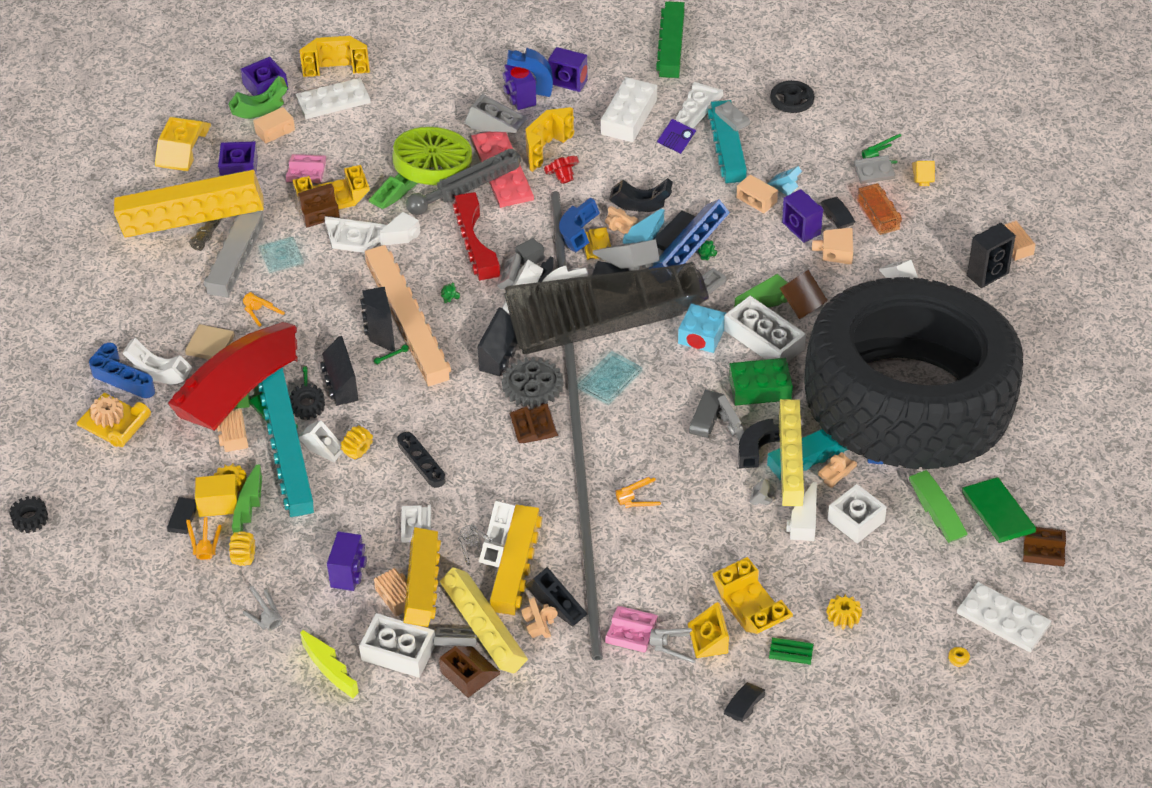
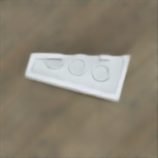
[675,82,723,128]

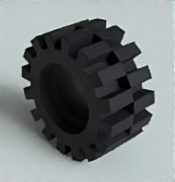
[289,383,325,420]
[10,496,48,533]

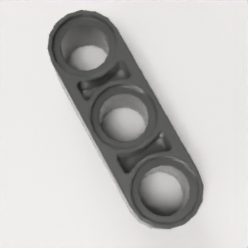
[689,390,725,438]

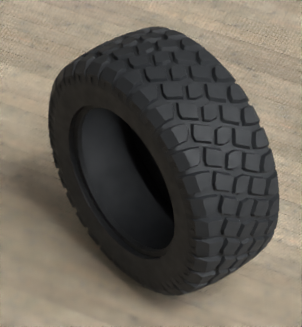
[804,277,1023,469]

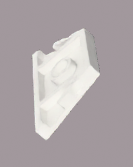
[325,216,387,253]

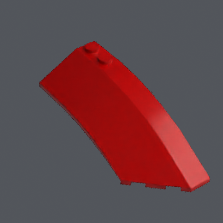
[168,322,298,431]

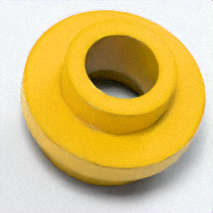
[948,647,970,667]

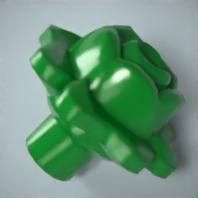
[698,240,717,261]
[441,282,460,303]

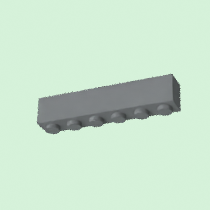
[204,211,265,298]

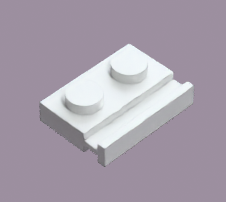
[401,505,431,543]

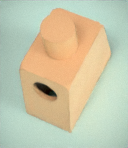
[812,228,853,264]

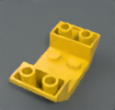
[300,36,370,77]
[525,107,575,172]
[155,117,211,171]
[292,165,370,209]
[713,557,793,634]

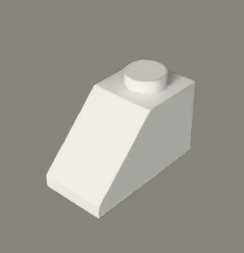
[379,212,420,245]
[879,260,918,279]
[299,420,343,462]

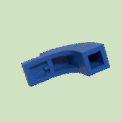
[507,48,553,97]
[559,198,600,253]

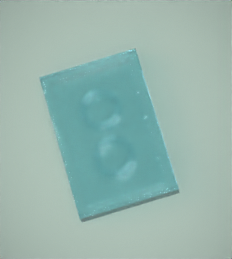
[578,351,642,406]

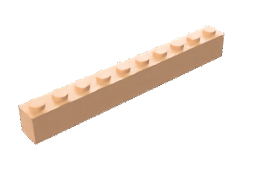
[365,245,451,386]

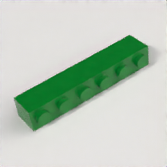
[656,1,685,78]

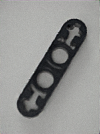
[397,432,446,488]

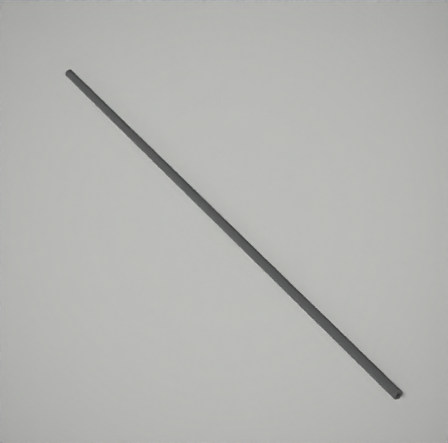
[551,191,603,661]

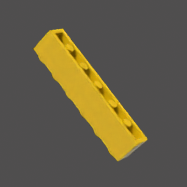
[490,505,543,615]
[403,527,441,627]

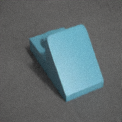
[767,166,802,195]

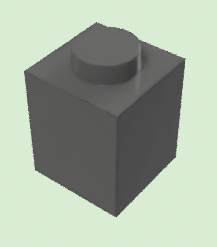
[515,238,545,265]

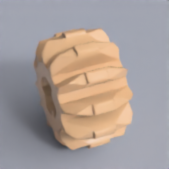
[90,396,124,428]

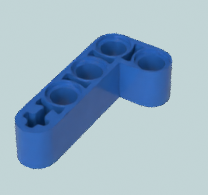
[89,342,155,398]

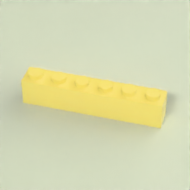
[779,399,804,506]
[439,567,528,674]

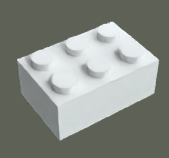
[359,613,436,678]

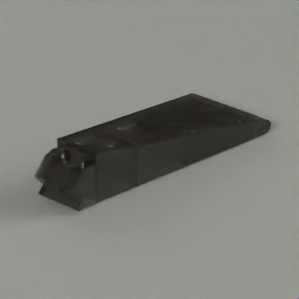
[504,262,709,354]

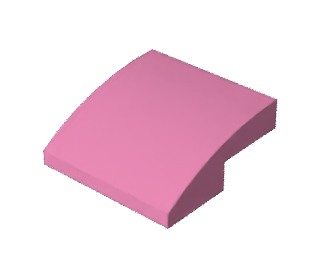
[286,154,326,184]
[605,606,658,653]

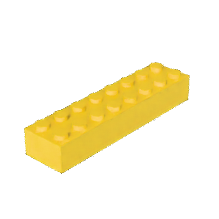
[114,170,264,238]

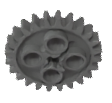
[502,357,564,409]

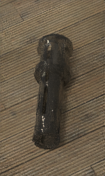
[189,218,223,251]

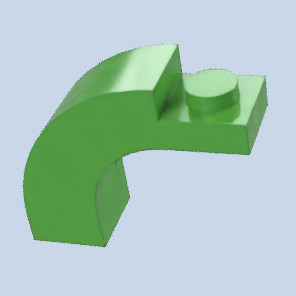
[228,76,288,119]

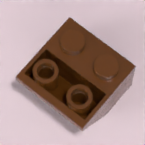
[439,646,500,698]

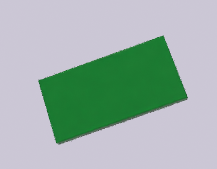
[962,477,1036,543]

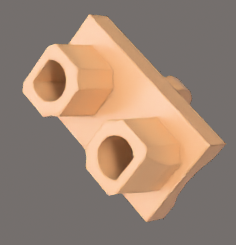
[605,206,639,234]
[818,452,857,488]
[521,597,558,638]

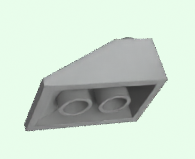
[464,94,528,133]
[593,239,660,271]

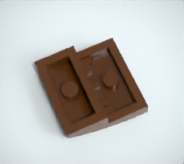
[298,183,340,228]
[780,269,828,320]
[509,403,559,443]
[1023,527,1066,567]

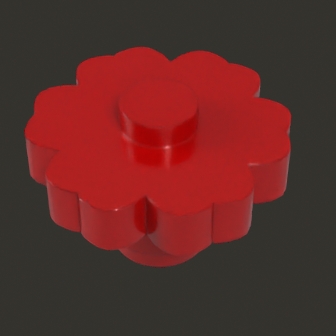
[544,155,580,184]

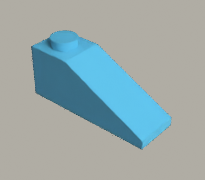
[623,209,665,244]

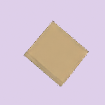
[185,324,235,360]

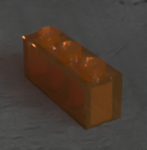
[857,183,902,235]

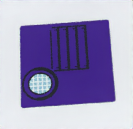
[657,119,696,154]

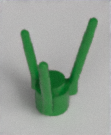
[861,134,901,164]

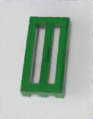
[769,637,814,665]

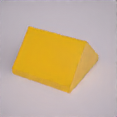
[195,474,238,517]
[688,602,729,658]

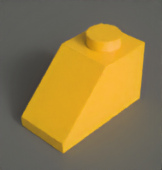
[912,161,935,186]

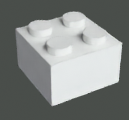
[828,484,887,543]

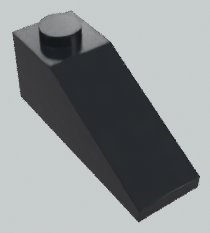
[525,567,587,627]

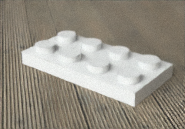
[296,78,371,119]
[957,582,1052,653]

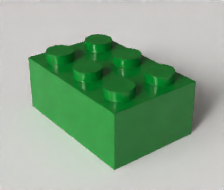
[729,358,793,406]

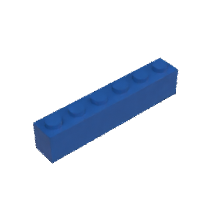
[649,199,730,282]

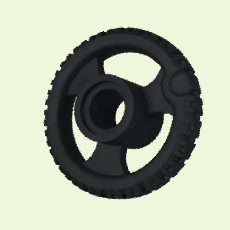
[770,80,815,113]

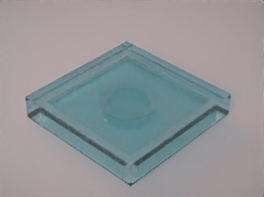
[259,237,304,273]

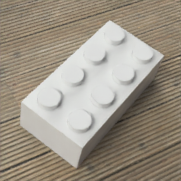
[601,77,657,142]
[724,296,806,363]

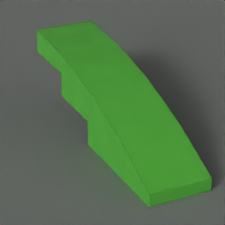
[369,173,418,209]
[232,464,262,533]
[908,470,968,543]

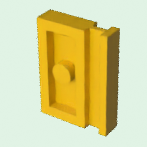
[584,227,611,260]

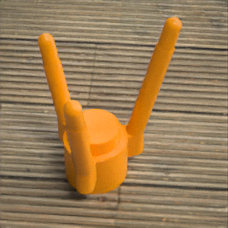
[243,292,285,327]
[615,477,661,508]
[186,517,222,560]

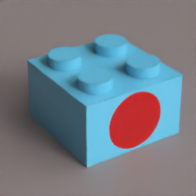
[678,304,726,353]

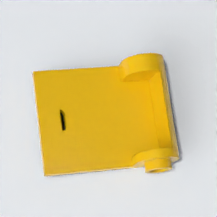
[77,392,151,447]

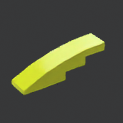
[300,630,359,698]

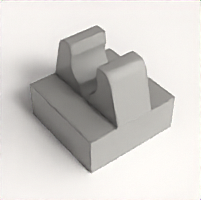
[749,478,775,505]

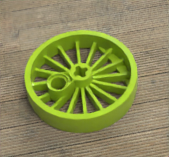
[392,127,472,185]

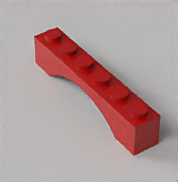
[452,192,500,281]

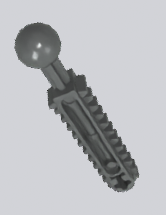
[406,149,521,215]

